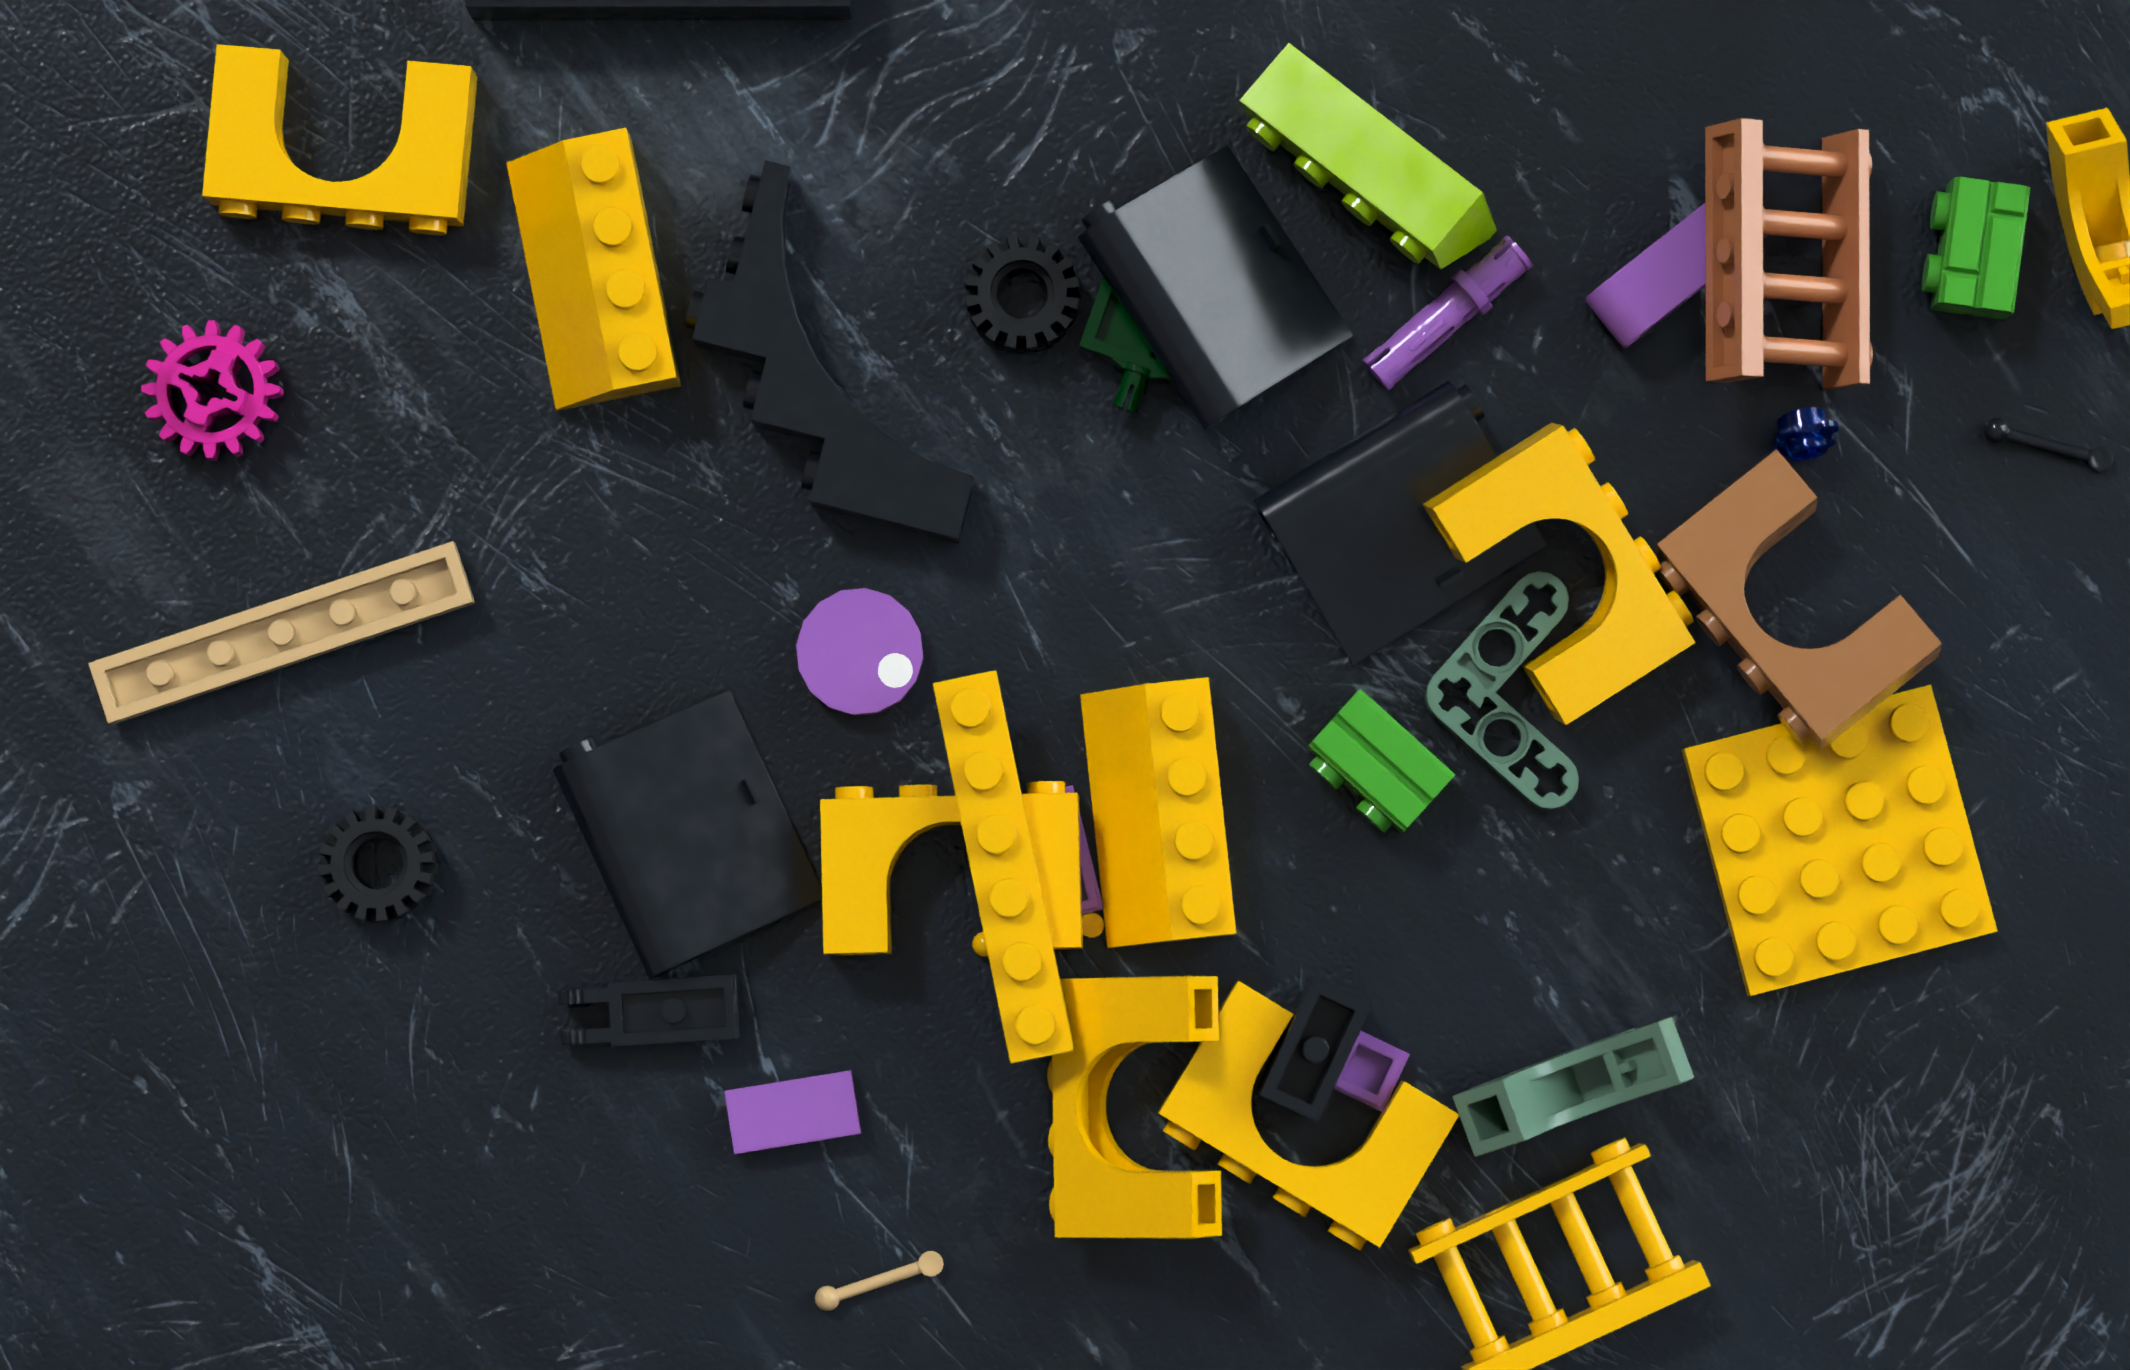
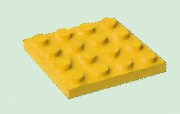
[1682,684,1998,996]

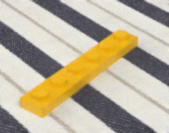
[933,670,1075,1064]

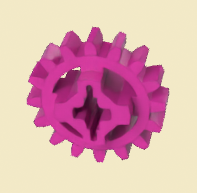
[141,320,284,461]

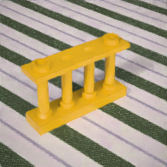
[1408,1137,1711,1370]

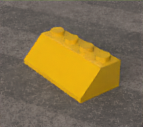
[507,128,681,411]
[1080,677,1236,948]

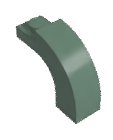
[1452,1017,1694,1157]

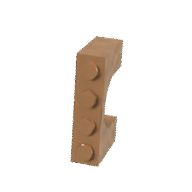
[1656,449,1942,752]

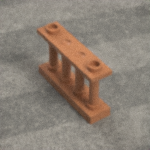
[1705,118,1873,390]

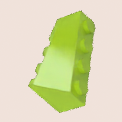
[1239,43,1497,270]

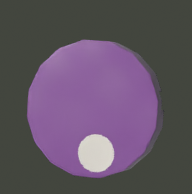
[796,588,924,716]

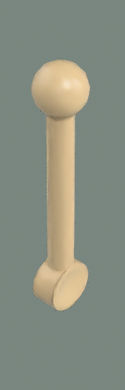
[815,1251,944,1311]

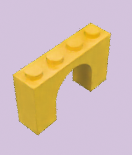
[202,44,477,235]
[1422,423,1696,725]
[820,781,1083,956]
[1047,976,1222,1238]
[1157,981,1459,1251]

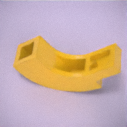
[2046,108,2130,329]

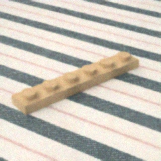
[88,541,475,725]

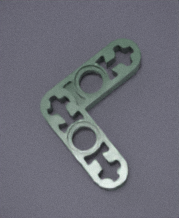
[1424,571,1579,810]

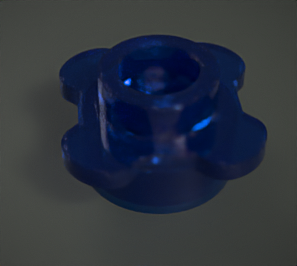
[1773,407,1839,461]

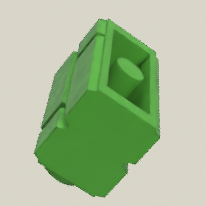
[1922,177,2030,320]
[1307,689,1456,833]

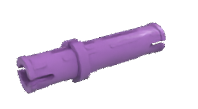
[1362,235,1533,391]

